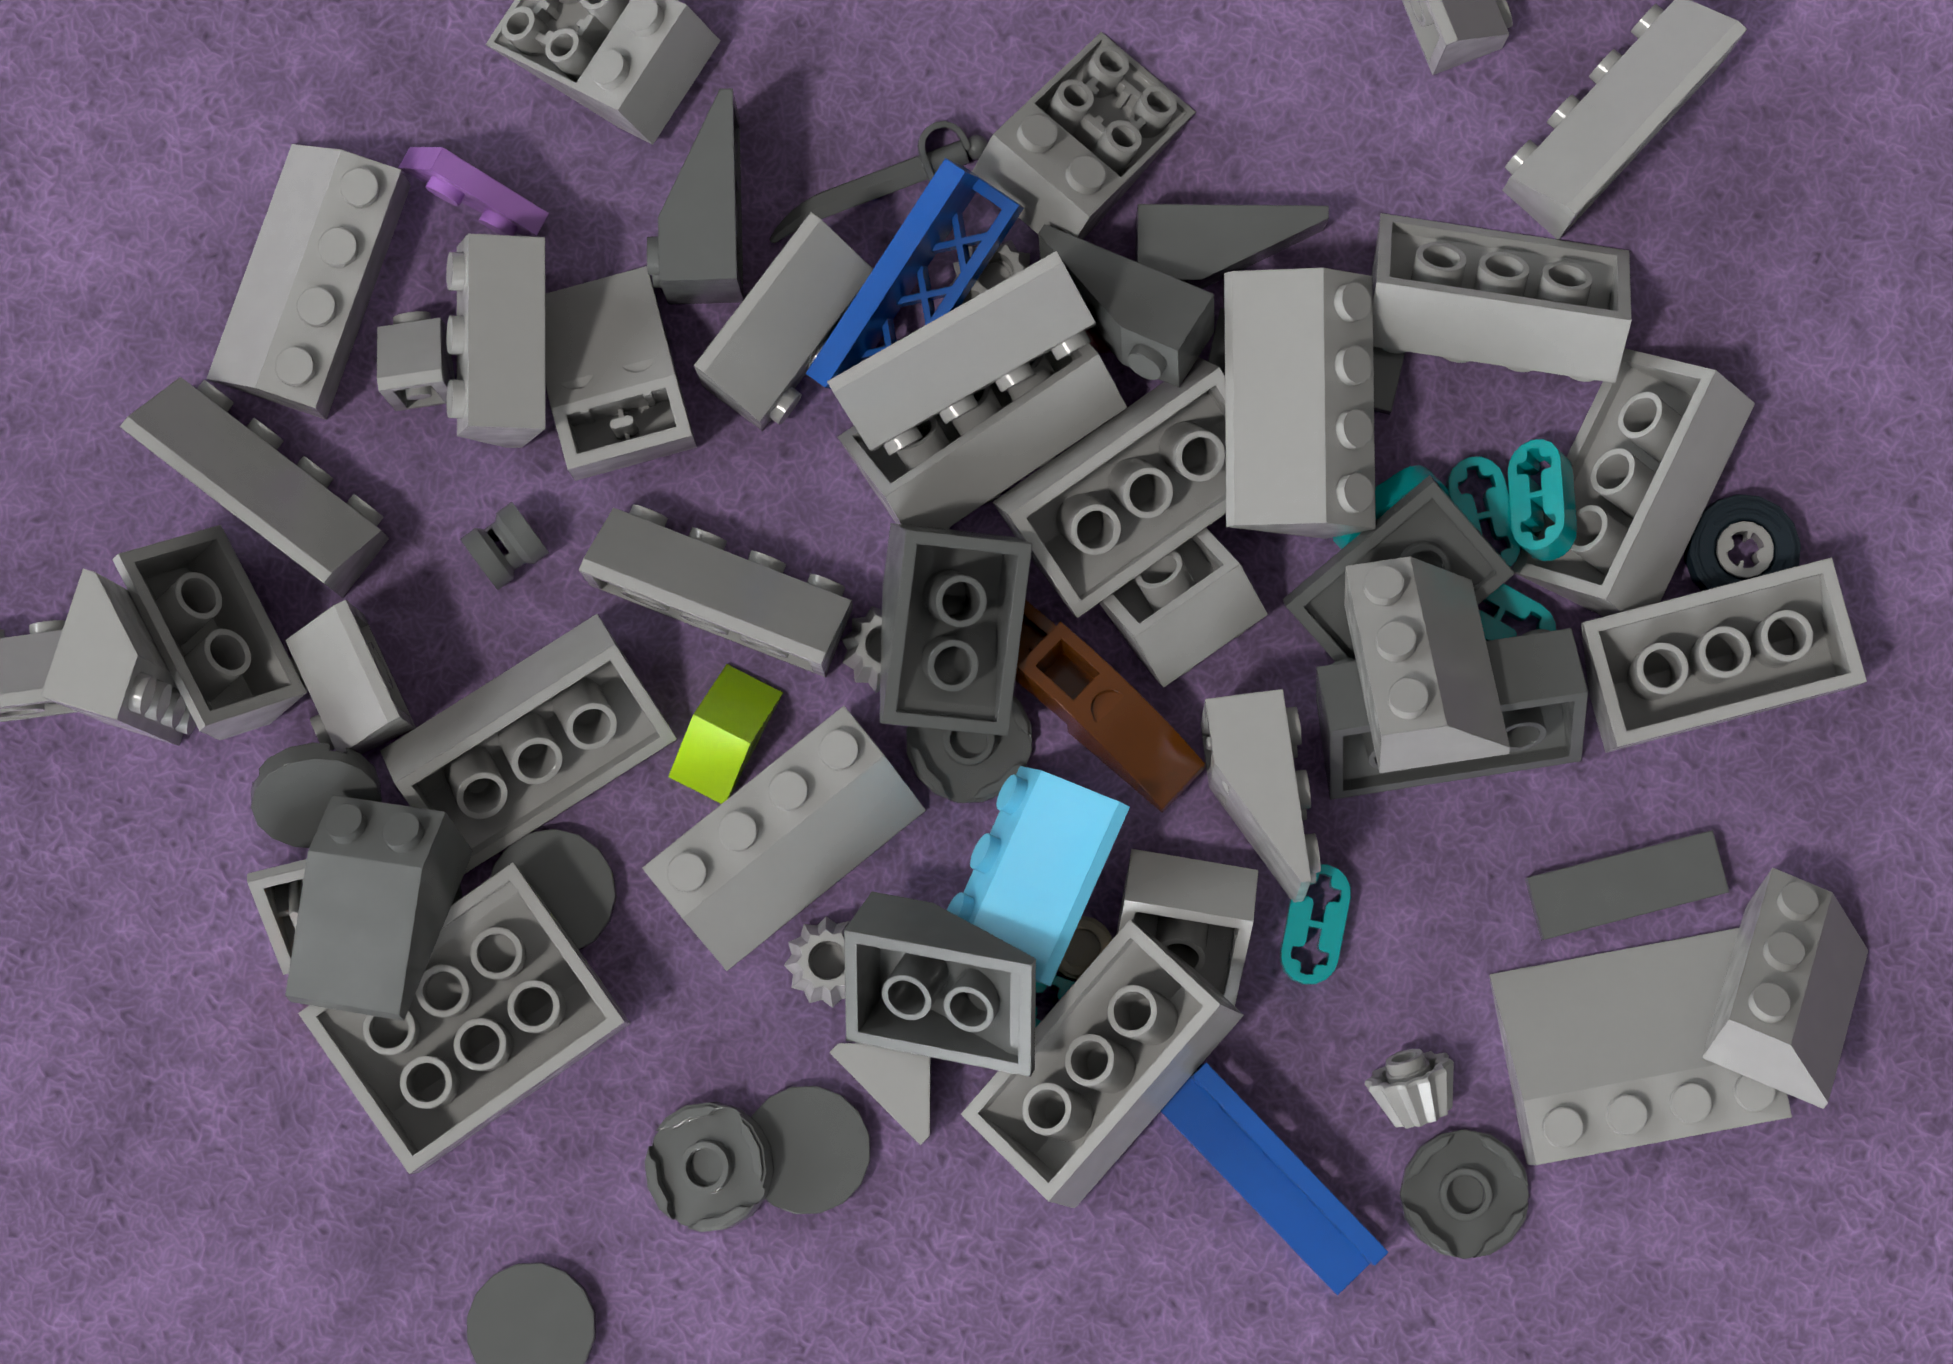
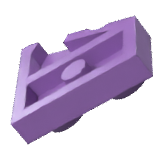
[398,147,549,236]

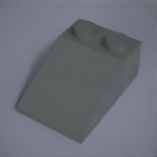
[647,88,744,305]
[879,523,1032,736]
[285,795,473,1021]
[844,891,1036,1077]

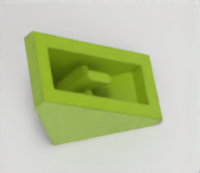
[668,664,783,804]

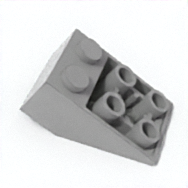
[486,0,721,145]
[972,32,1196,240]
[545,266,697,481]
[1200,689,1321,902]

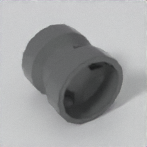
[460,502,549,590]

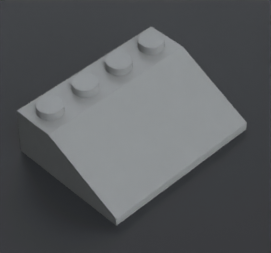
[298,862,631,1174]
[1489,928,1792,1165]

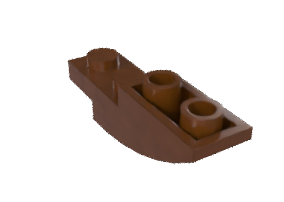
[1015,599,1205,813]

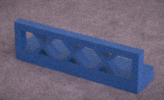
[805,158,1024,389]
[1160,1062,1389,1296]

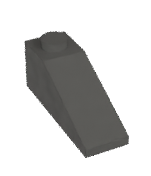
[1135,204,1329,289]
[1038,224,1215,388]

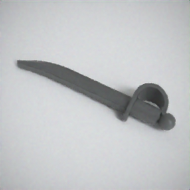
[769,121,988,243]

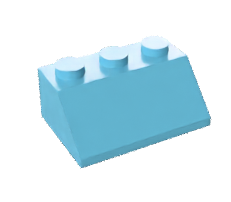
[947,766,1130,986]

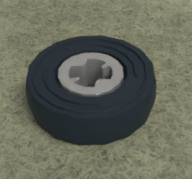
[1685,494,1801,591]

